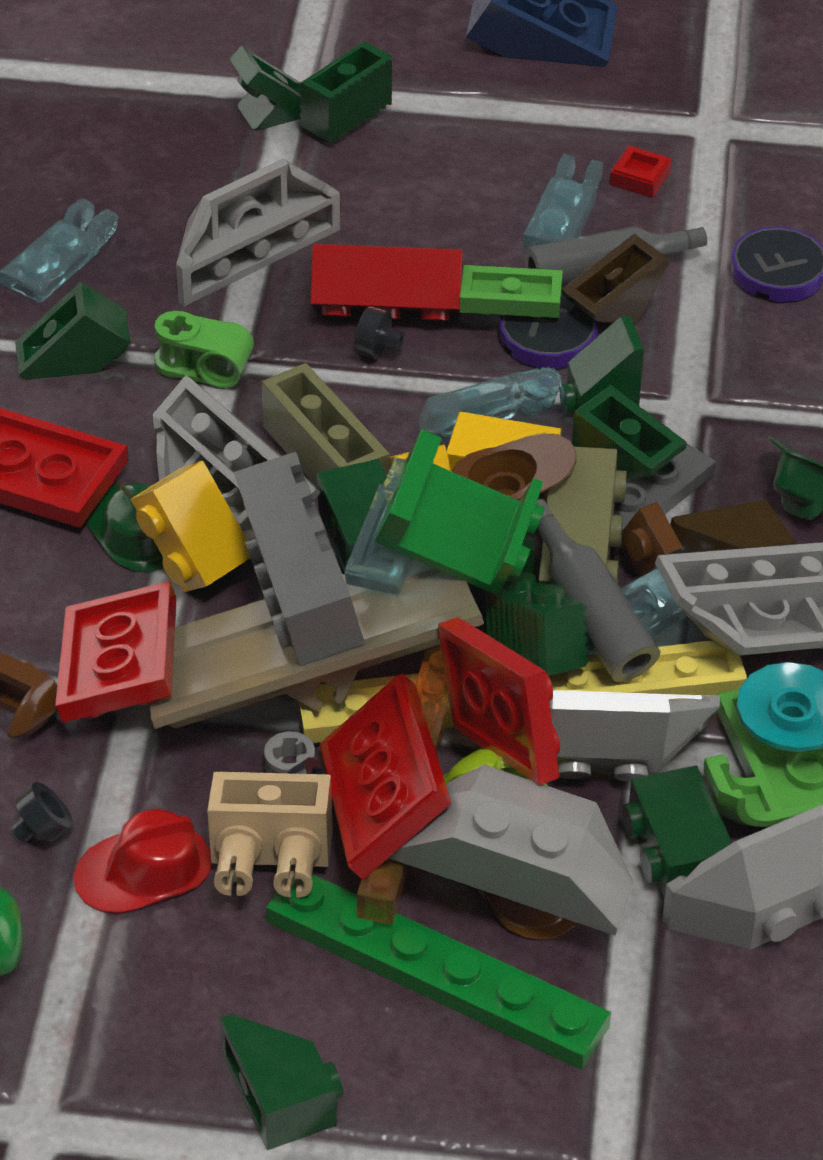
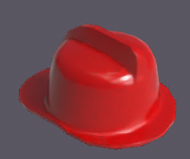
[73,809,213,914]

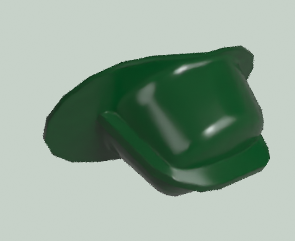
[767,436,823,520]
[86,482,164,573]

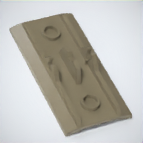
[150,555,484,729]

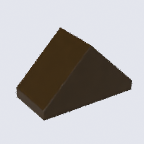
[561,233,669,325]

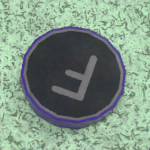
[730,226,823,302]
[500,293,598,369]

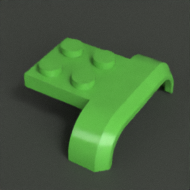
[703,689,823,827]

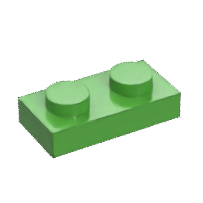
[460,265,563,318]

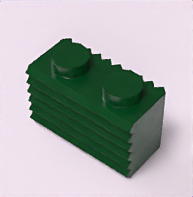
[298,41,392,142]
[485,572,590,676]

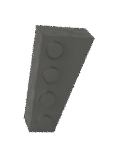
[234,452,365,666]

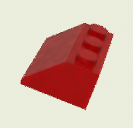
[310,244,463,321]

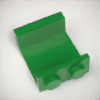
[374,429,545,595]

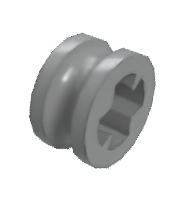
[264,731,315,773]

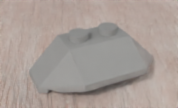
[176,159,340,307]
[153,375,321,540]
[655,542,823,656]
[549,690,720,781]
[389,765,634,936]
[662,804,823,950]

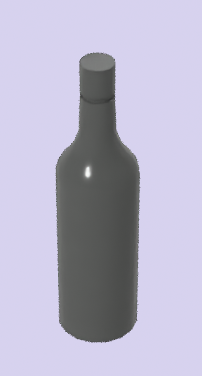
[525,226,707,288]
[537,499,661,682]

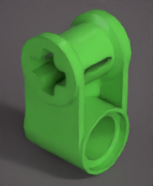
[154,311,254,388]

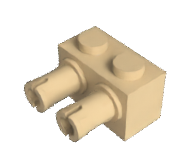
[207,772,333,898]

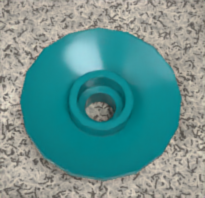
[736,662,823,752]

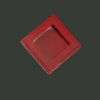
[609,146,672,198]

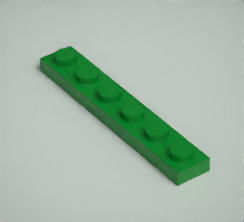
[265,874,611,1070]

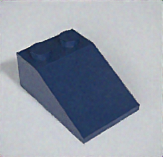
[466,0,618,67]

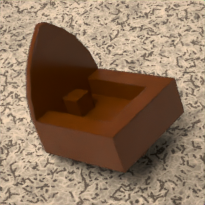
[621,502,683,579]
[0,652,58,738]

